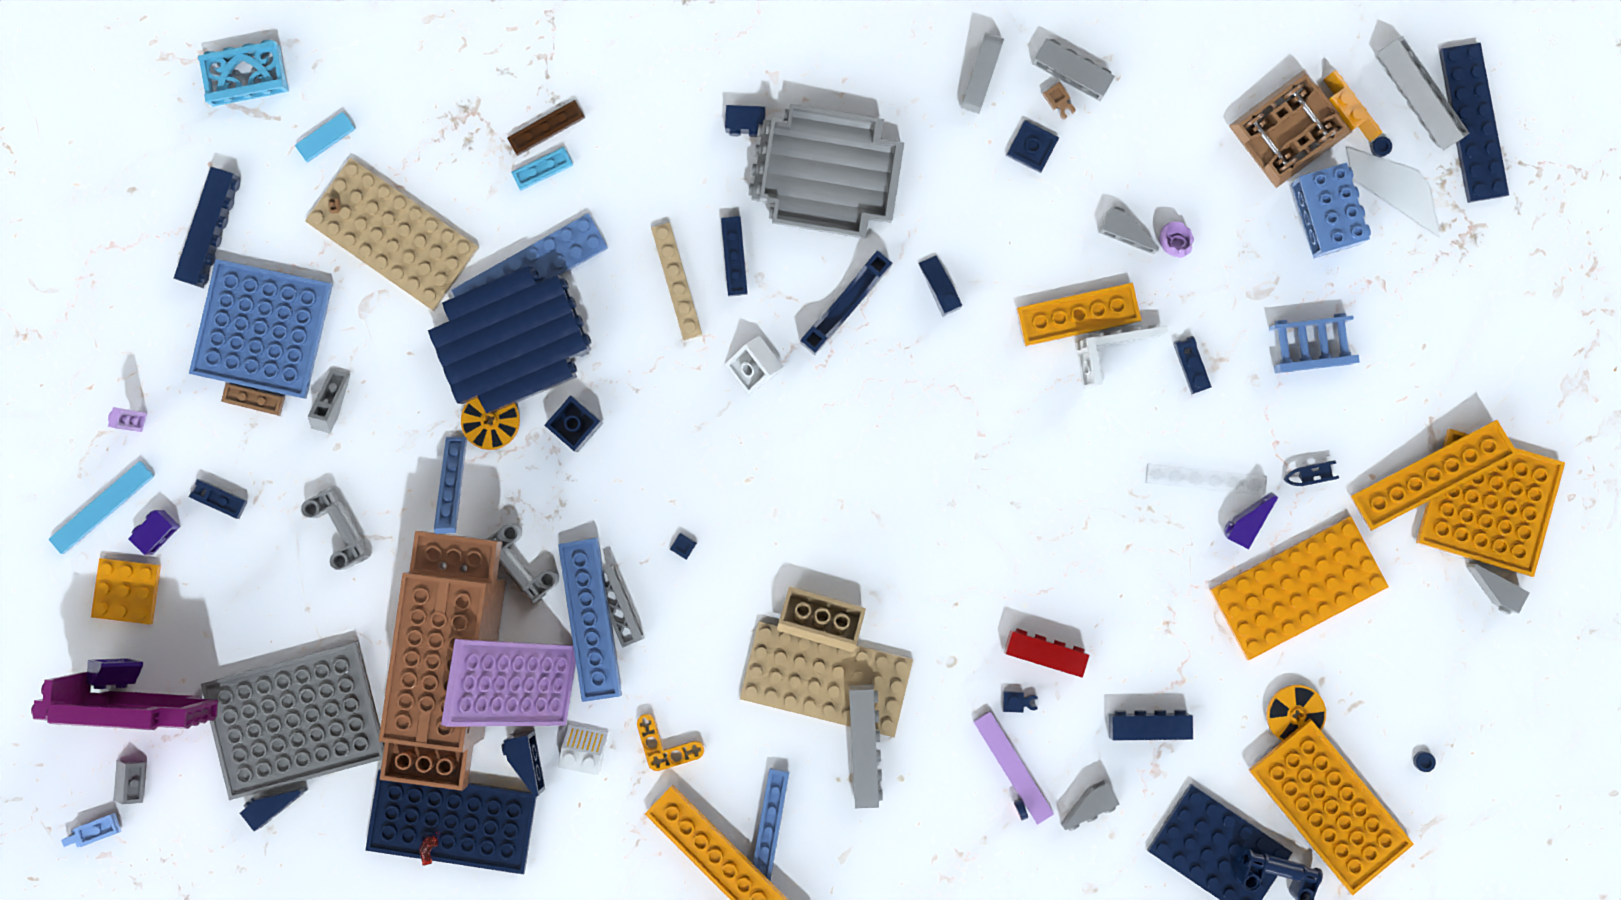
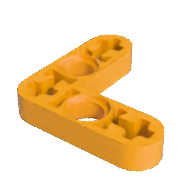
[637,713,705,771]

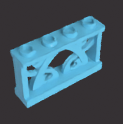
[198,40,289,107]

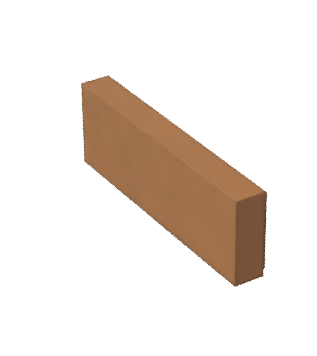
[221,383,285,416]

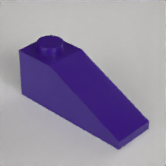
[1224,492,1278,550]

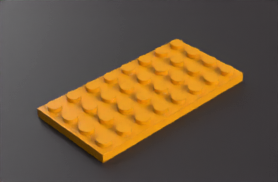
[1209,516,1389,661]
[1248,719,1414,896]

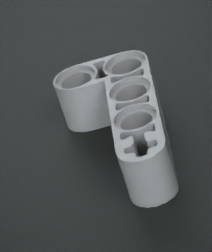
[961,33,1004,114]

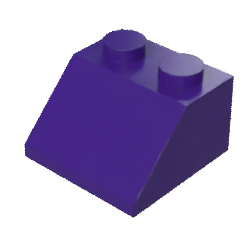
[86,658,143,689]

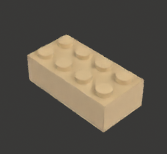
[777,586,866,653]

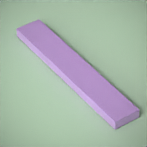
[973,711,1054,825]

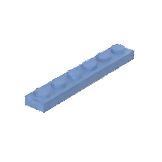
[434,437,467,534]
[753,768,790,882]

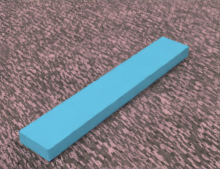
[48,461,155,554]

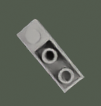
[1061,779,1120,831]

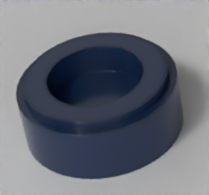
[1370,136,1392,157]
[1413,751,1436,772]
[1013,800,1029,821]

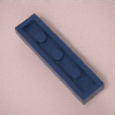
[721,216,748,297]

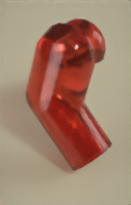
[419,836,438,866]

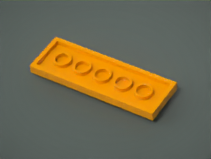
[1016,282,1142,347]

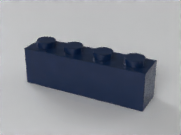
[1109,709,1193,741]

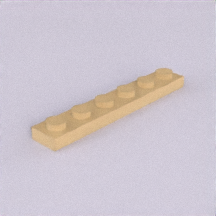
[651,222,703,341]

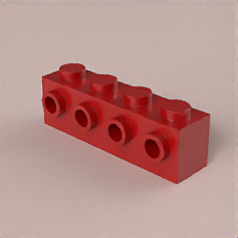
[1003,628,1090,678]

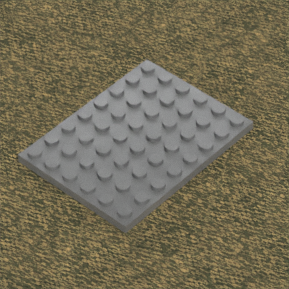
[201,642,384,800]

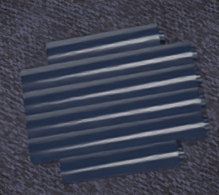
[428,266,592,413]

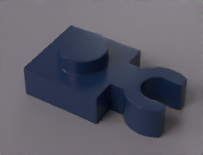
[1003,691,1038,713]

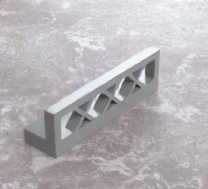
[603,565,645,648]

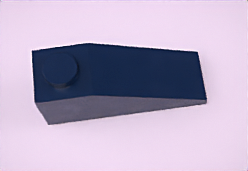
[918,255,963,317]
[239,787,308,832]

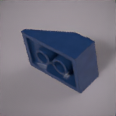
[502,730,546,797]

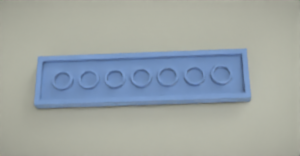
[451,213,608,297]
[558,538,622,702]

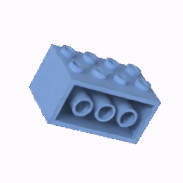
[1291,162,1371,259]

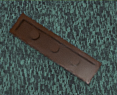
[507,100,585,156]

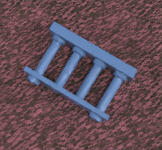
[1269,313,1360,374]

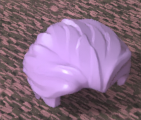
[1159,221,1194,258]

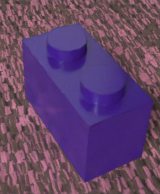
[128,510,181,555]

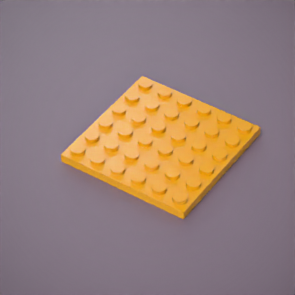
[1416,429,1566,577]

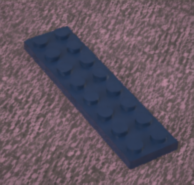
[1439,42,1509,203]

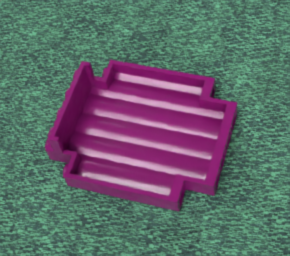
[31,672,218,730]

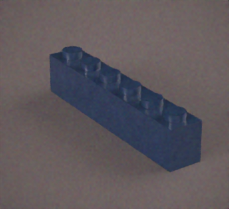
[173,167,240,289]

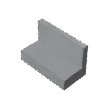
[113,760,146,805]

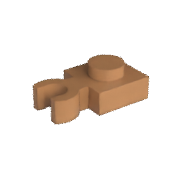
[1043,82,1076,120]

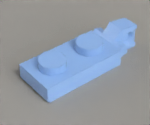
[61,813,121,847]

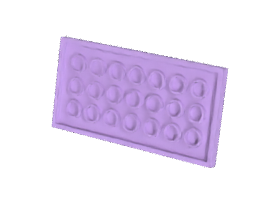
[441,639,576,727]

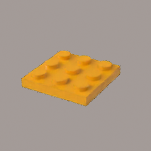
[91,558,161,625]

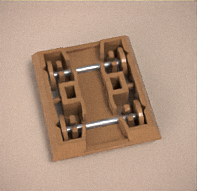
[1229,69,1352,188]

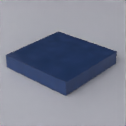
[1006,120,1060,173]

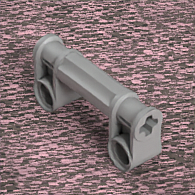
[301,486,372,570]
[487,524,559,605]

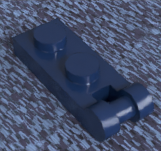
[1174,336,1212,395]
[188,478,248,519]

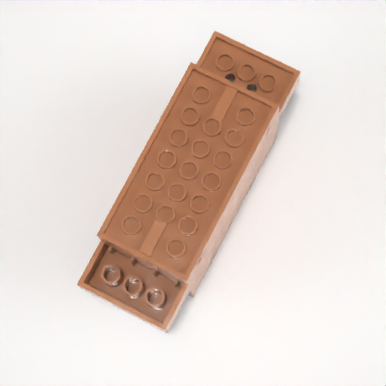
[379,531,506,791]

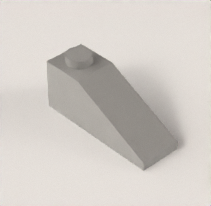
[1099,207,1159,254]
[308,368,350,434]
[1466,564,1530,615]

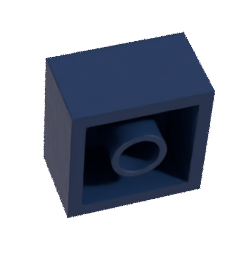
[544,395,603,453]

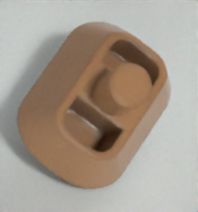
[328,198,341,214]

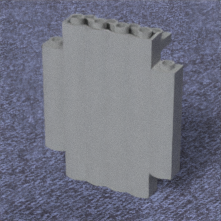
[748,104,904,239]

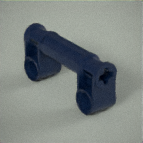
[1235,849,1323,900]

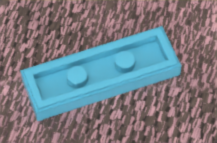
[295,112,355,162]
[511,147,574,191]

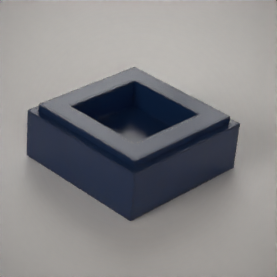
[670,533,697,560]

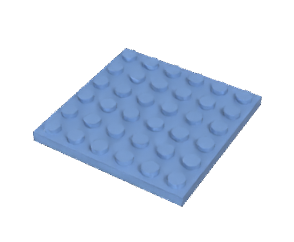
[189,259,333,399]

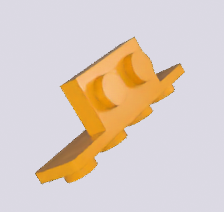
[1323,70,1383,142]

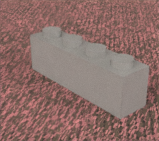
[1032,38,1115,101]

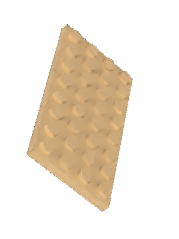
[305,158,479,311]
[740,621,913,738]

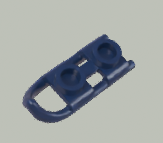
[1284,460,1339,486]

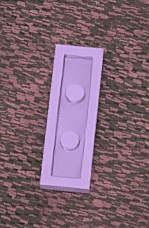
[108,407,147,432]

